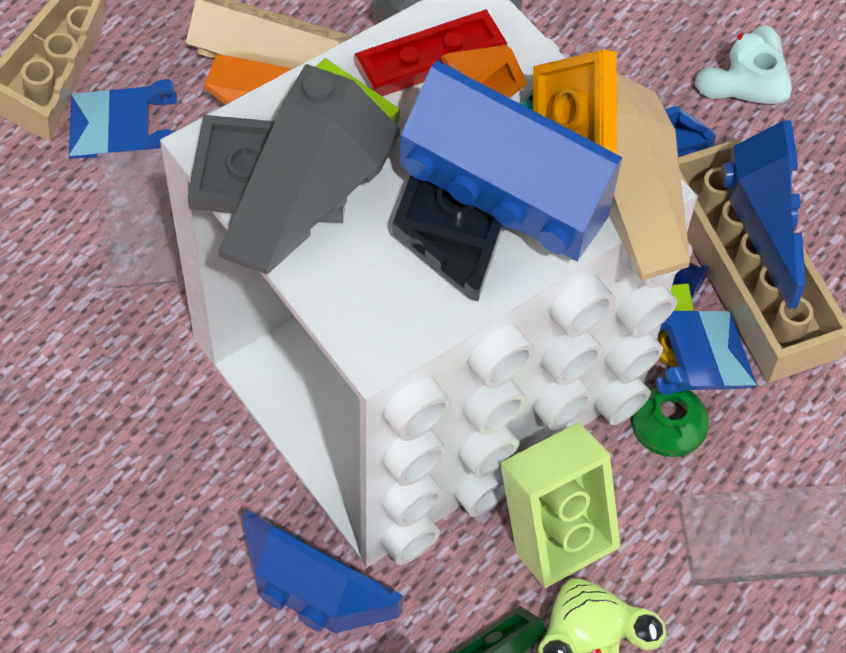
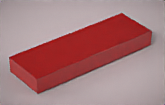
[355,9,508,97]

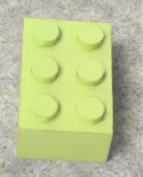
[500,422,621,588]

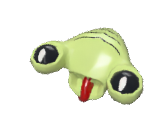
[537,578,667,653]

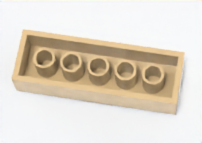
[678,138,846,383]

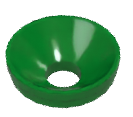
[631,386,709,457]

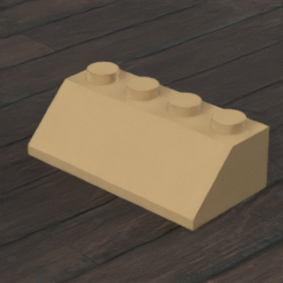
[185,0,354,69]

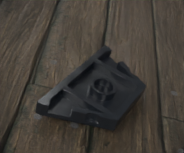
[392,175,504,301]

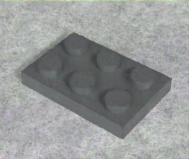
[187,115,346,223]

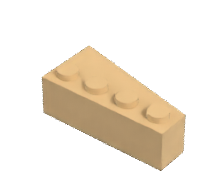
[0,0,105,141]

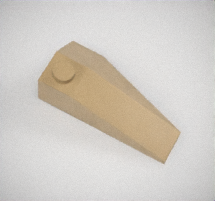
[609,73,690,281]

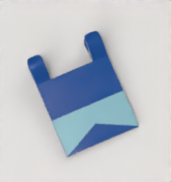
[69,79,177,159]
[655,311,757,395]

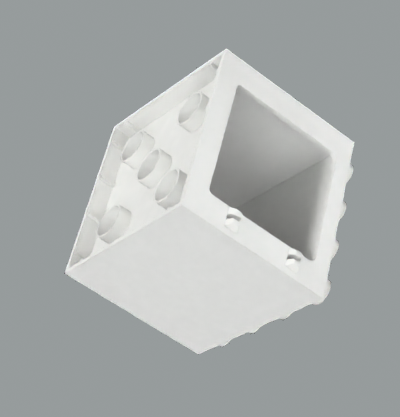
[160,0,697,568]

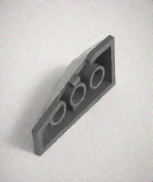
[218,64,400,275]

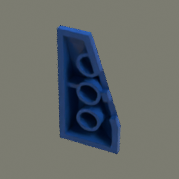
[721,120,806,309]

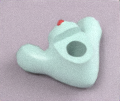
[695,25,792,104]

